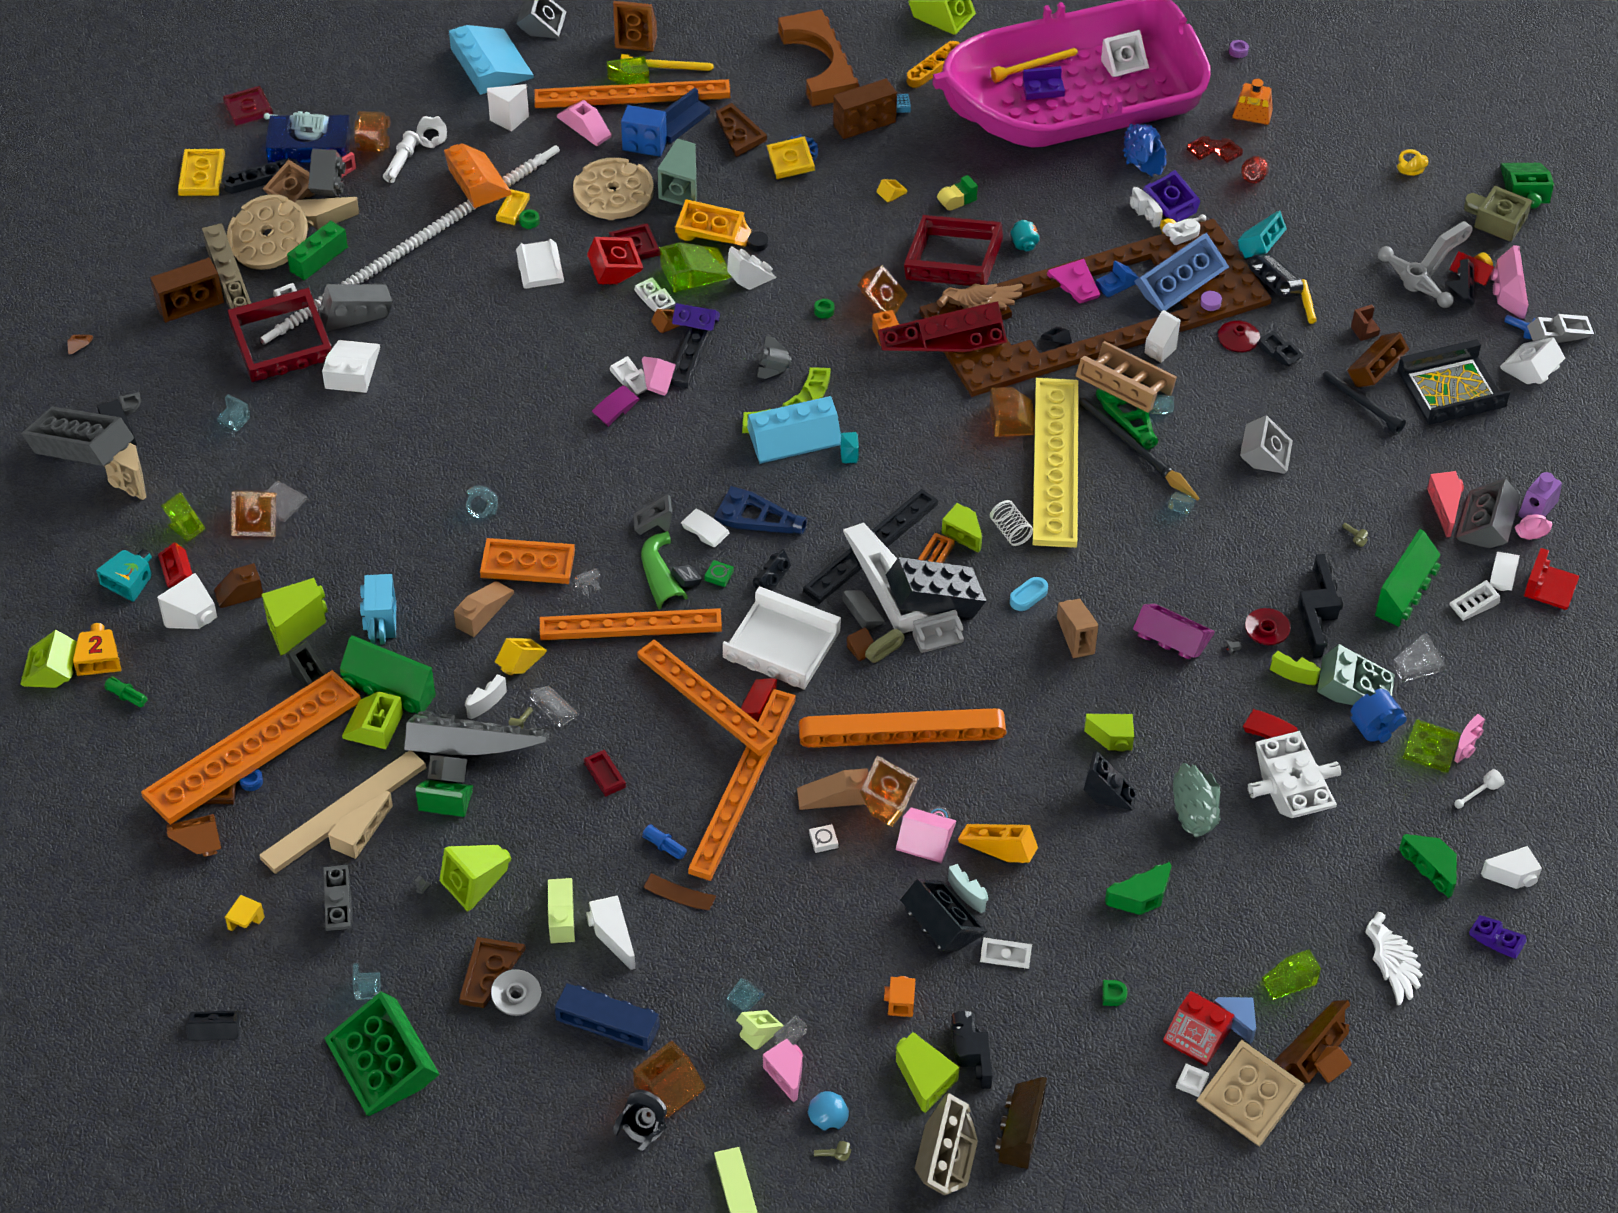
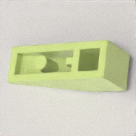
[548,878,575,943]

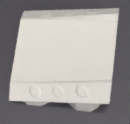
[516,239,564,289]

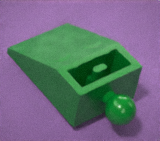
[1500,163,1554,209]

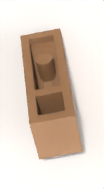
[454,581,514,637]
[797,768,870,810]

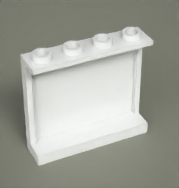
[723,586,841,690]

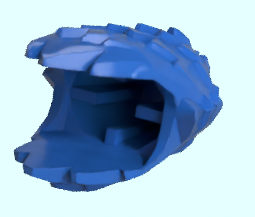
[1123,123,1166,177]

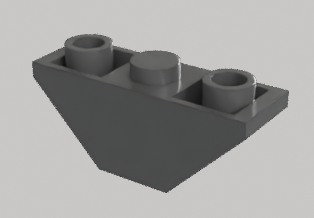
[323,865,353,931]

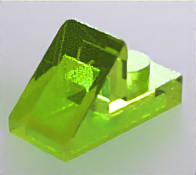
[161,492,206,541]

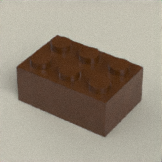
[833,78,897,139]
[150,257,224,323]

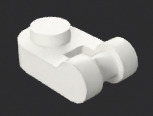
[1162,219,1200,245]

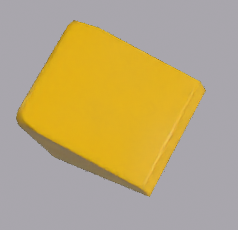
[876,179,907,202]

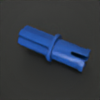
[642,824,687,860]

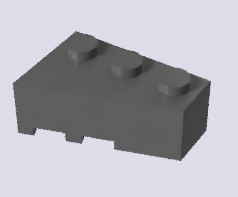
[319,284,393,332]

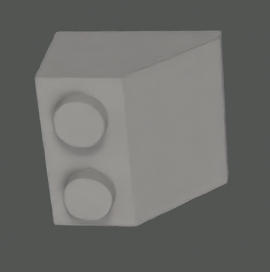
[1240,415,1293,474]

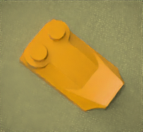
[675,199,751,247]

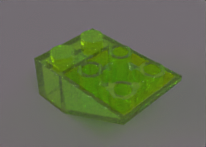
[660,242,732,292]

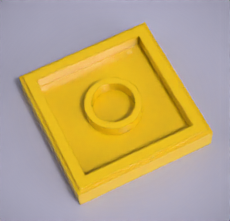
[767,136,815,179]

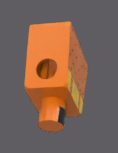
[1232,79,1273,125]

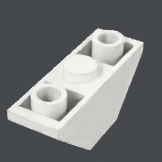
[727,247,776,290]

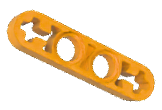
[907,41,960,88]

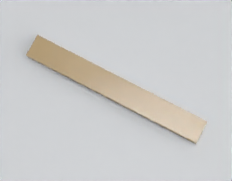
[260,750,426,874]

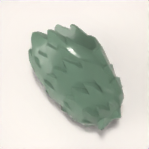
[1173,763,1221,837]

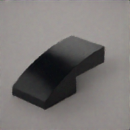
[1257,330,1304,366]

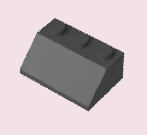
[1456,478,1520,549]

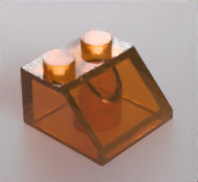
[989,387,1035,437]
[860,755,918,826]

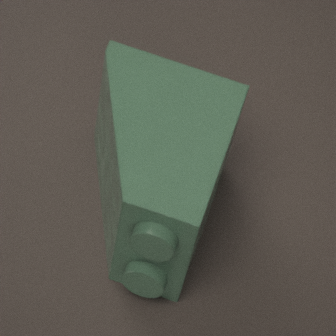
[657,138,697,206]

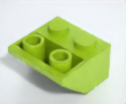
[342,692,403,749]

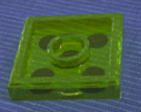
[1403,719,1461,773]

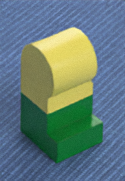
[937,175,978,210]

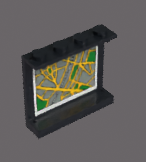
[1397,339,1510,425]

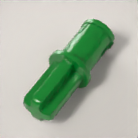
[105,676,148,707]

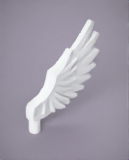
[1365,912,1423,1005]

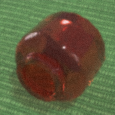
[1241,156,1269,183]

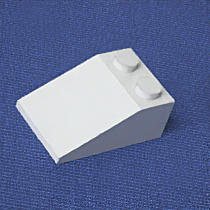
[322,340,380,393]

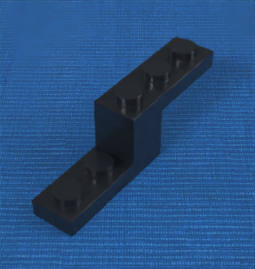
[1297,554,1343,658]

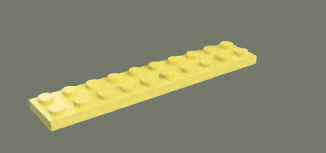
[1033,378,1078,548]

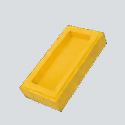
[496,189,530,225]

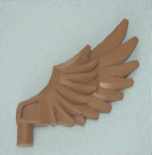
[937,284,1023,310]

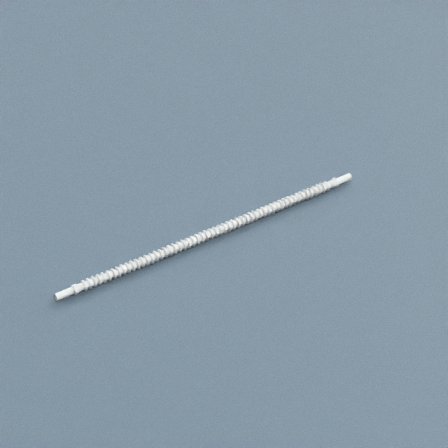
[260,145,560,345]

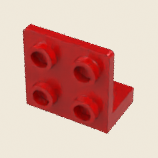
[1524,548,1579,610]

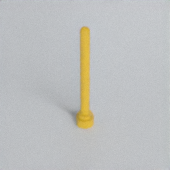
[990,48,1078,83]
[621,54,714,71]

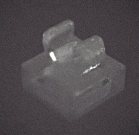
[573,568,600,596]

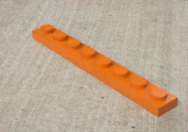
[540,608,722,640]
[637,640,777,756]

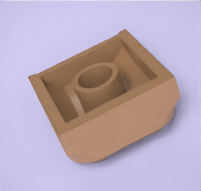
[263,160,314,203]

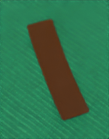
[644,873,716,910]

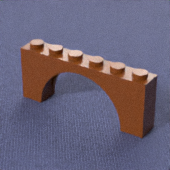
[778,9,859,107]

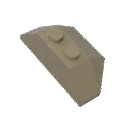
[915,1093,978,1195]

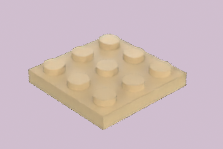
[1197,1040,1305,1147]

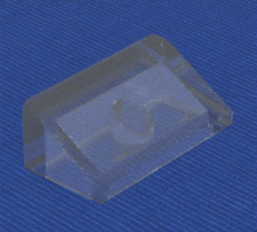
[530,686,578,728]

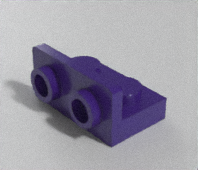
[1022,66,1065,100]
[672,303,720,331]

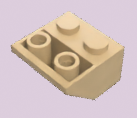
[104,443,146,500]

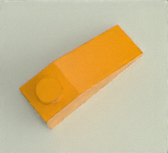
[958,824,1038,863]

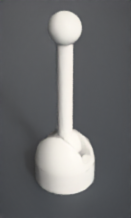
[1454,769,1504,809]

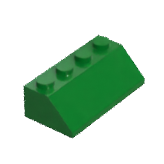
[1375,529,1441,627]
[340,635,436,714]

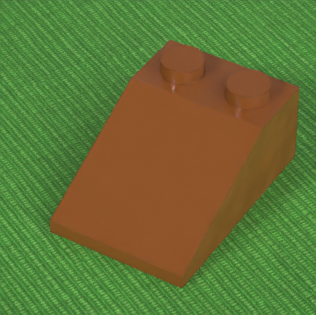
[613,1,657,52]

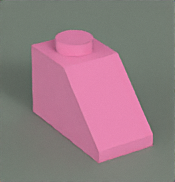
[763,1039,803,1102]

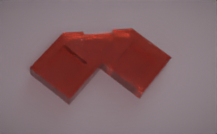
[1187,136,1243,163]

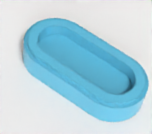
[1010,577,1048,611]

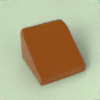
[651,309,681,333]
[1314,1046,1352,1082]

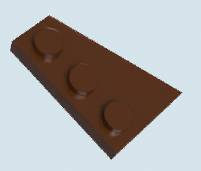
[716,103,767,157]
[459,937,526,1008]

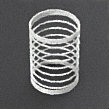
[990,500,1033,546]

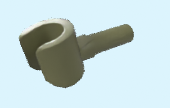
[1342,523,1368,547]
[509,707,533,729]
[814,1141,851,1161]

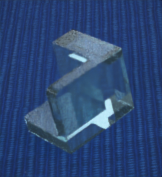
[217,394,250,431]
[352,963,381,1000]

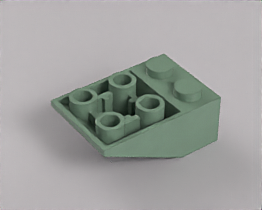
[1317,644,1395,705]

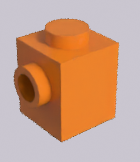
[872,310,899,346]
[884,976,915,1017]

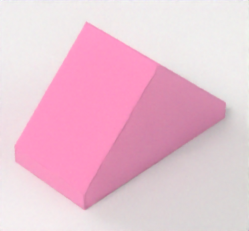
[642,356,675,396]

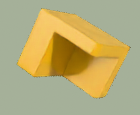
[225,895,265,931]

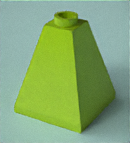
[439,845,511,912]

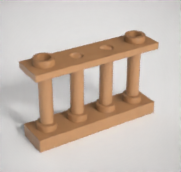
[1076,341,1177,413]

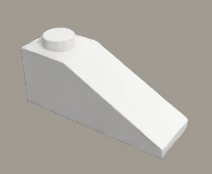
[586,895,635,970]

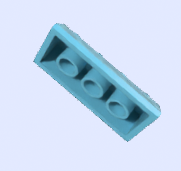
[747,396,841,464]

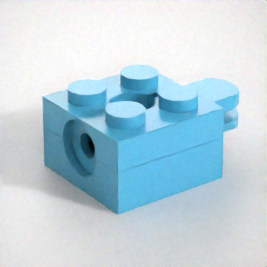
[360,574,396,645]

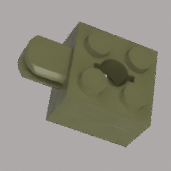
[1464,186,1532,242]

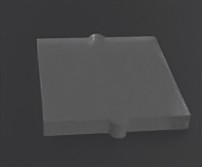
[254,481,307,522]

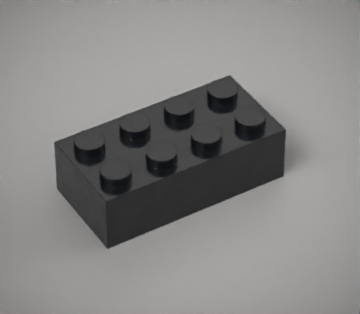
[886,557,986,619]

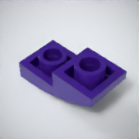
[1469,915,1526,959]

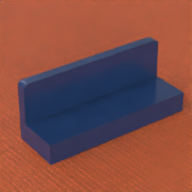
[664,88,710,143]

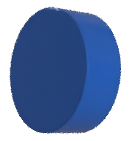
[239,769,263,791]

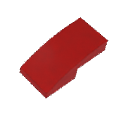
[1449,251,1495,286]
[1243,709,1298,739]

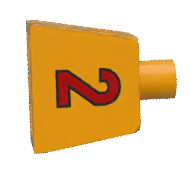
[73,623,121,676]

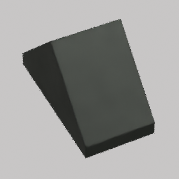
[288,641,327,686]

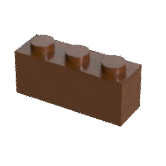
[1347,332,1410,387]

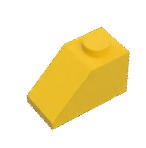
[495,638,547,675]

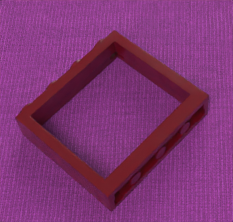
[904,215,1003,286]
[228,288,332,382]

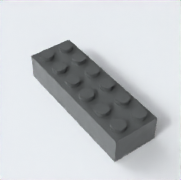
[21,407,134,466]

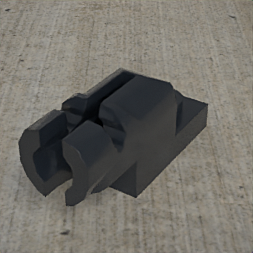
[951,1011,993,1089]

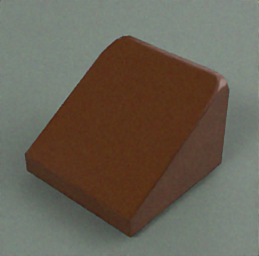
[847,627,874,661]

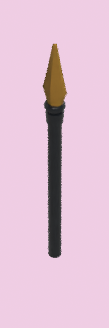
[1079,398,1199,500]

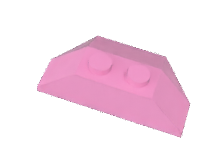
[1491,245,1528,319]

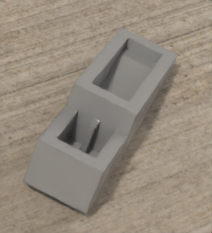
[1527,314,1594,343]

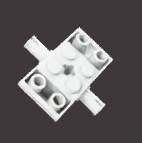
[1248,731,1341,818]

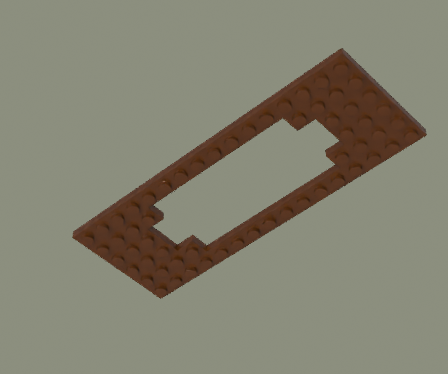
[919,218,1272,397]

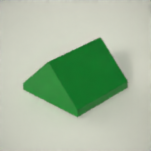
[416,779,473,817]

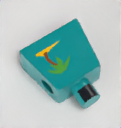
[96,549,152,602]

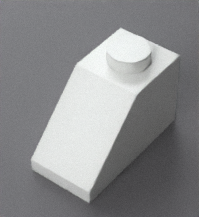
[1144,310,1180,363]
[1481,846,1542,889]

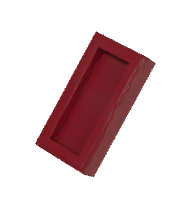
[584,749,626,797]

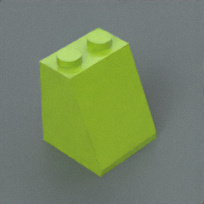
[908,0,976,34]
[262,578,328,655]

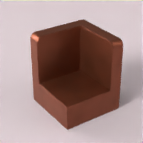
[1351,305,1380,341]

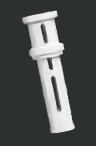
[383,131,420,183]

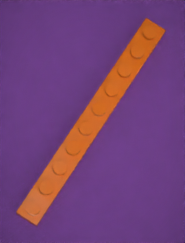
[534,79,730,108]
[688,689,795,881]

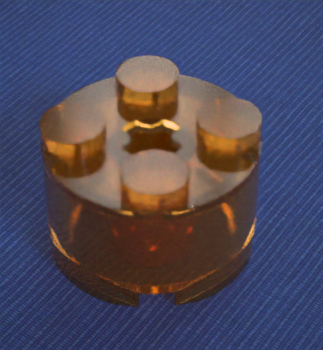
[355,111,390,152]

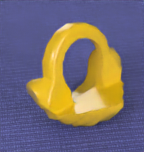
[1397,149,1429,176]

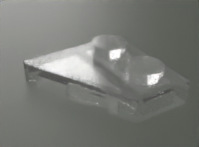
[1393,633,1446,682]

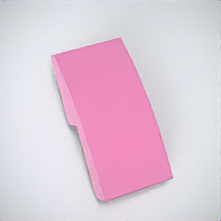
[1454,714,1485,763]

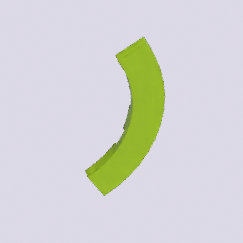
[742,368,831,433]

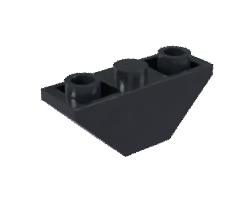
[1083,751,1137,810]

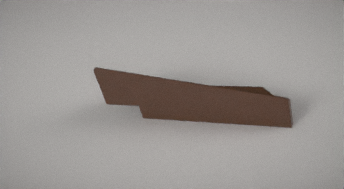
[1273,1000,1350,1083]

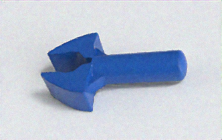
[1504,315,1535,339]

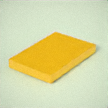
[178,149,225,196]

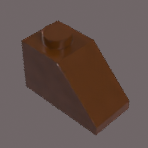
[214,563,263,609]

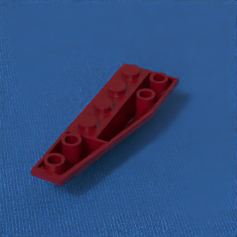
[877,301,1007,352]

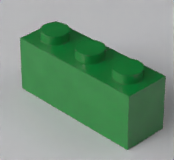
[287,221,348,281]

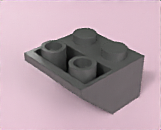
[308,148,346,198]

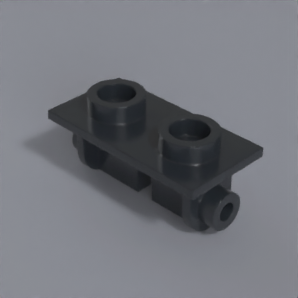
[753,549,791,591]

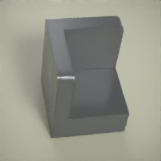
[427,755,467,783]

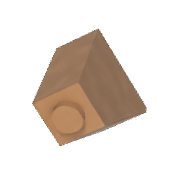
[1057,599,1098,658]

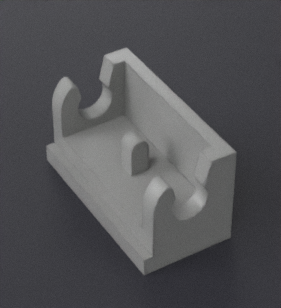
[912,610,964,653]

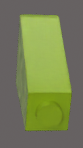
[896,1032,959,1113]

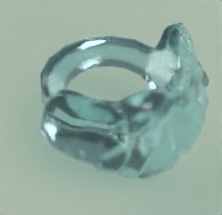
[466,485,498,518]

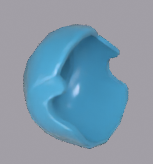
[808,1091,849,1130]

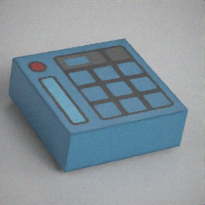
[896,94,911,113]

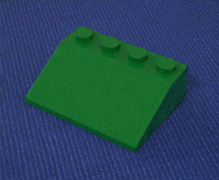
[324,991,440,1116]

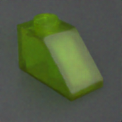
[606,56,649,85]
[1262,949,1321,1000]

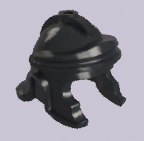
[613,1090,667,1151]

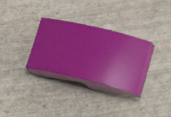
[592,385,640,427]

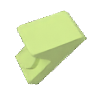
[736,1010,784,1050]

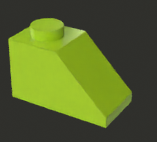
[942,503,982,553]
[1084,714,1134,751]

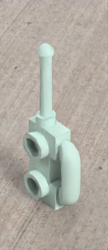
[264,111,329,141]

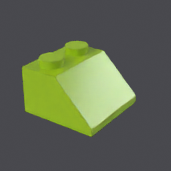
[20,630,77,688]

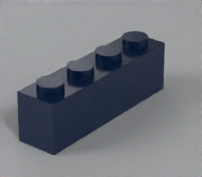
[555,983,660,1051]

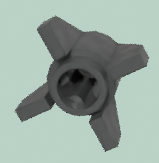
[756,336,791,379]

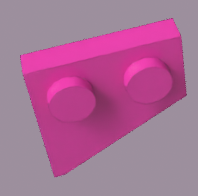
[1047,259,1100,304]

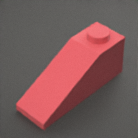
[1427,471,1464,538]

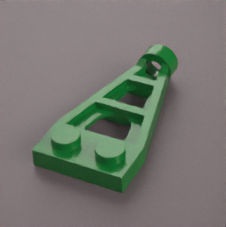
[1096,389,1158,450]

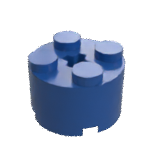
[1350,689,1407,743]

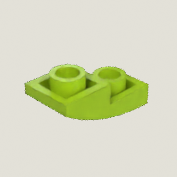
[1270,651,1321,685]

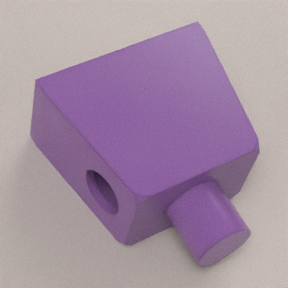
[1518,472,1562,518]

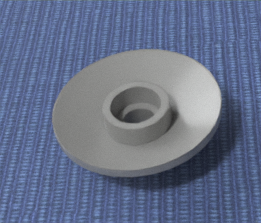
[491,969,541,1016]

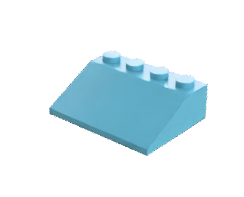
[449,25,534,95]

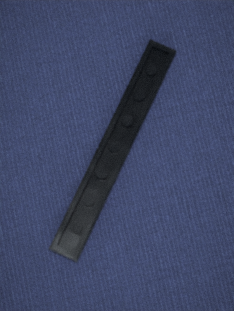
[803,489,938,604]

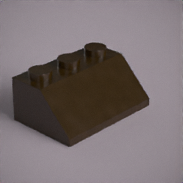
[995,1077,1047,1169]

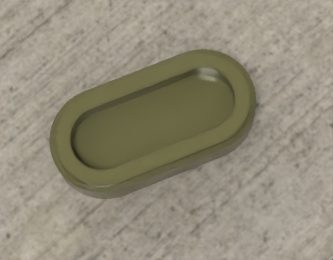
[865,629,905,663]

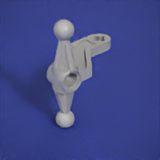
[1377,221,1472,308]

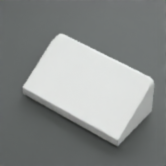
[980,938,1032,969]

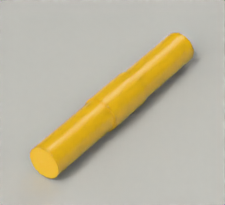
[1301,279,1316,324]

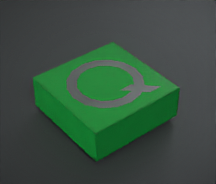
[704,560,734,587]

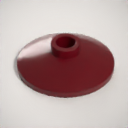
[1218,320,1260,352]
[1245,608,1291,645]

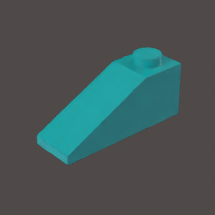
[1238,211,1287,258]

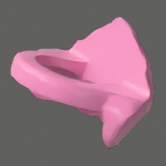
[1515,514,1552,540]

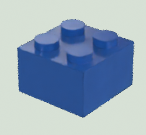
[621,105,667,157]

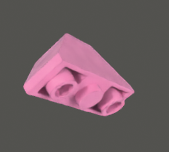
[557,100,611,146]

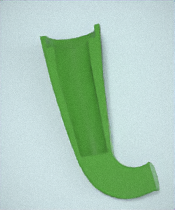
[641,531,688,609]

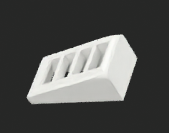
[1449,580,1500,621]

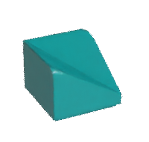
[840,432,859,463]

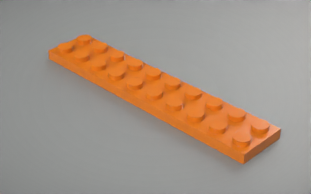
[141,670,361,825]

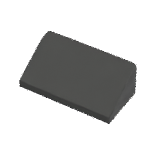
[842,590,885,630]

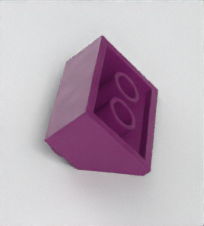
[1133,603,1215,659]

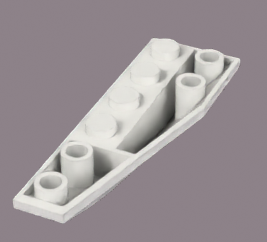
[843,523,937,634]

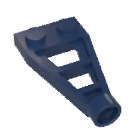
[714,486,807,535]

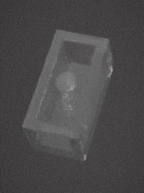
[774,1015,807,1045]

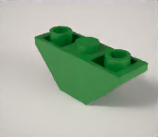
[1399,834,1457,898]
[1105,862,1172,915]

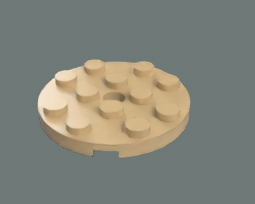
[573,158,654,220]
[227,195,308,270]

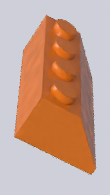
[444,143,512,208]

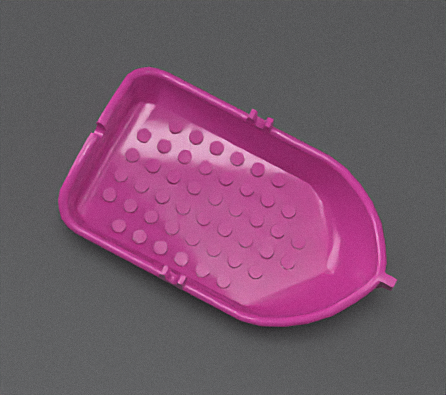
[933,0,1211,147]

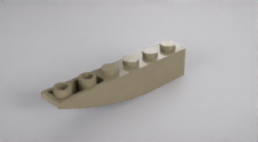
[202,223,251,309]

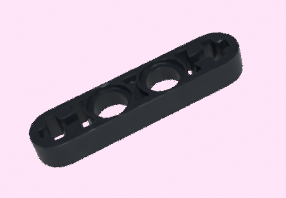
[223,158,299,194]

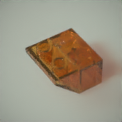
[633,1040,705,1118]

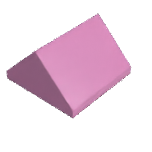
[896,808,956,863]

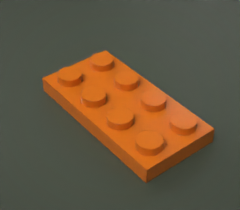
[480,538,575,584]

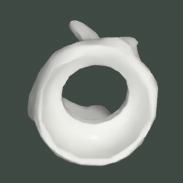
[416,116,447,148]

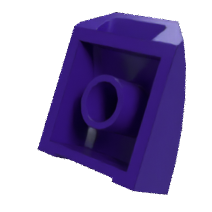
[1143,170,1200,222]

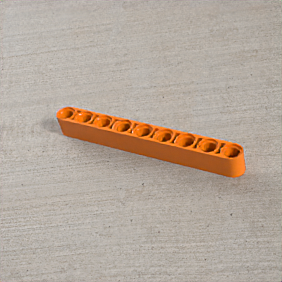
[799,708,1006,747]

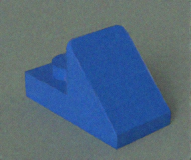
[1096,261,1139,298]

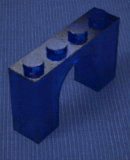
[265,115,351,163]

